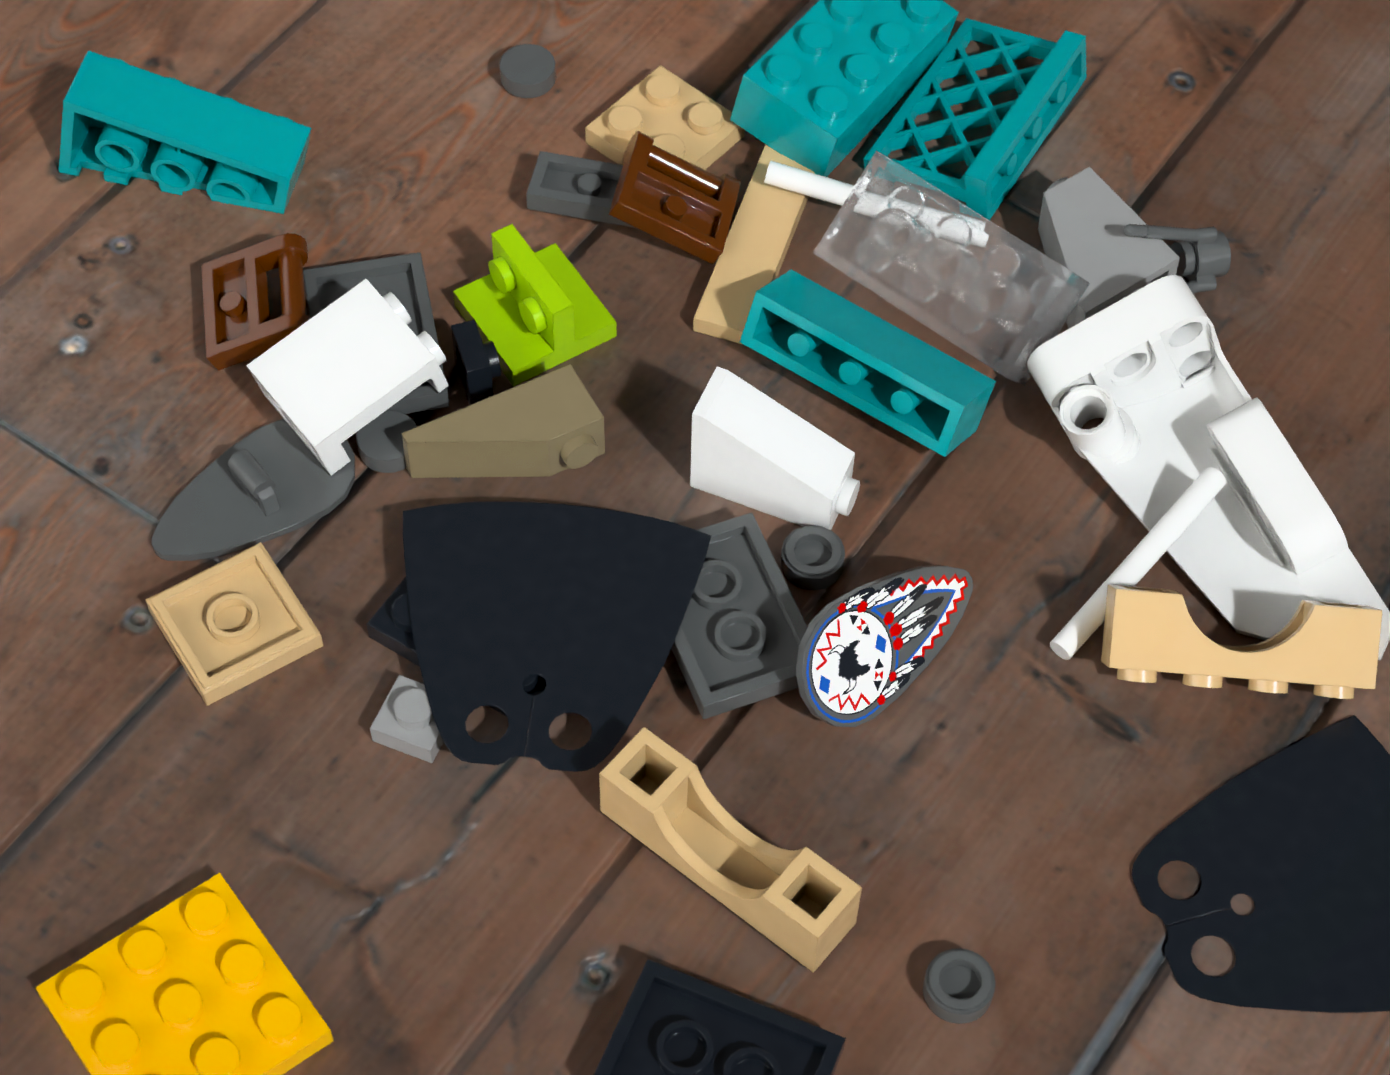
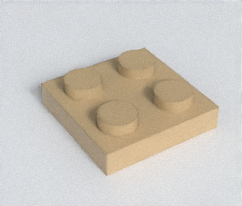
[585,65,745,170]

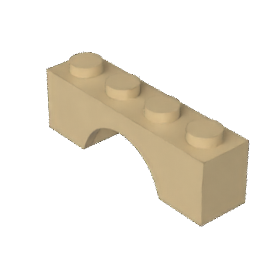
[1101,584,1382,699]
[599,727,862,973]

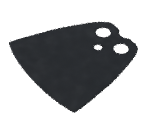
[403,502,711,772]
[1132,715,1390,1013]

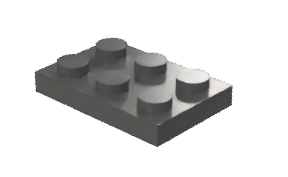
[303,252,449,414]
[671,512,807,720]

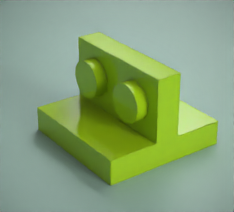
[453,224,617,386]

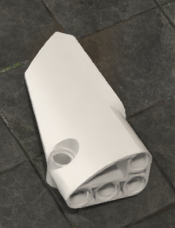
[1027,275,1390,660]

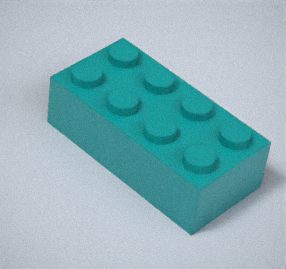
[730,0,959,177]

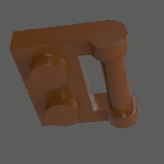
[608,131,741,264]
[201,233,311,371]

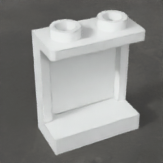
[246,279,449,476]

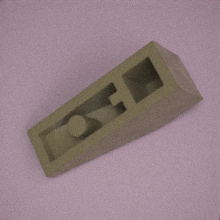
[401,364,605,478]

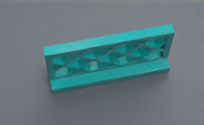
[863,18,1087,223]

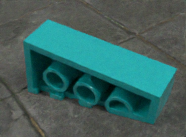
[59,50,312,214]

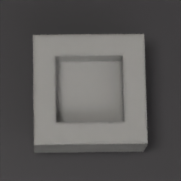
[370,675,444,763]

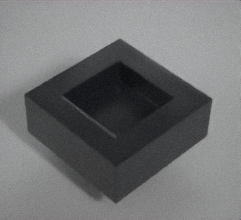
[451,320,501,405]

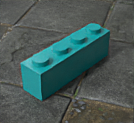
[740,269,996,457]

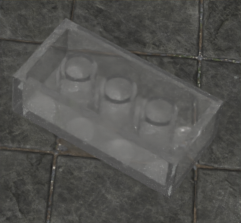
[813,150,1090,386]

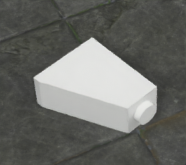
[690,367,860,530]

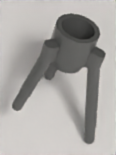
[1124,224,1231,294]

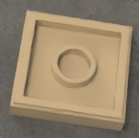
[145,542,323,706]

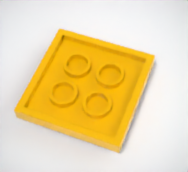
[35,872,334,1075]

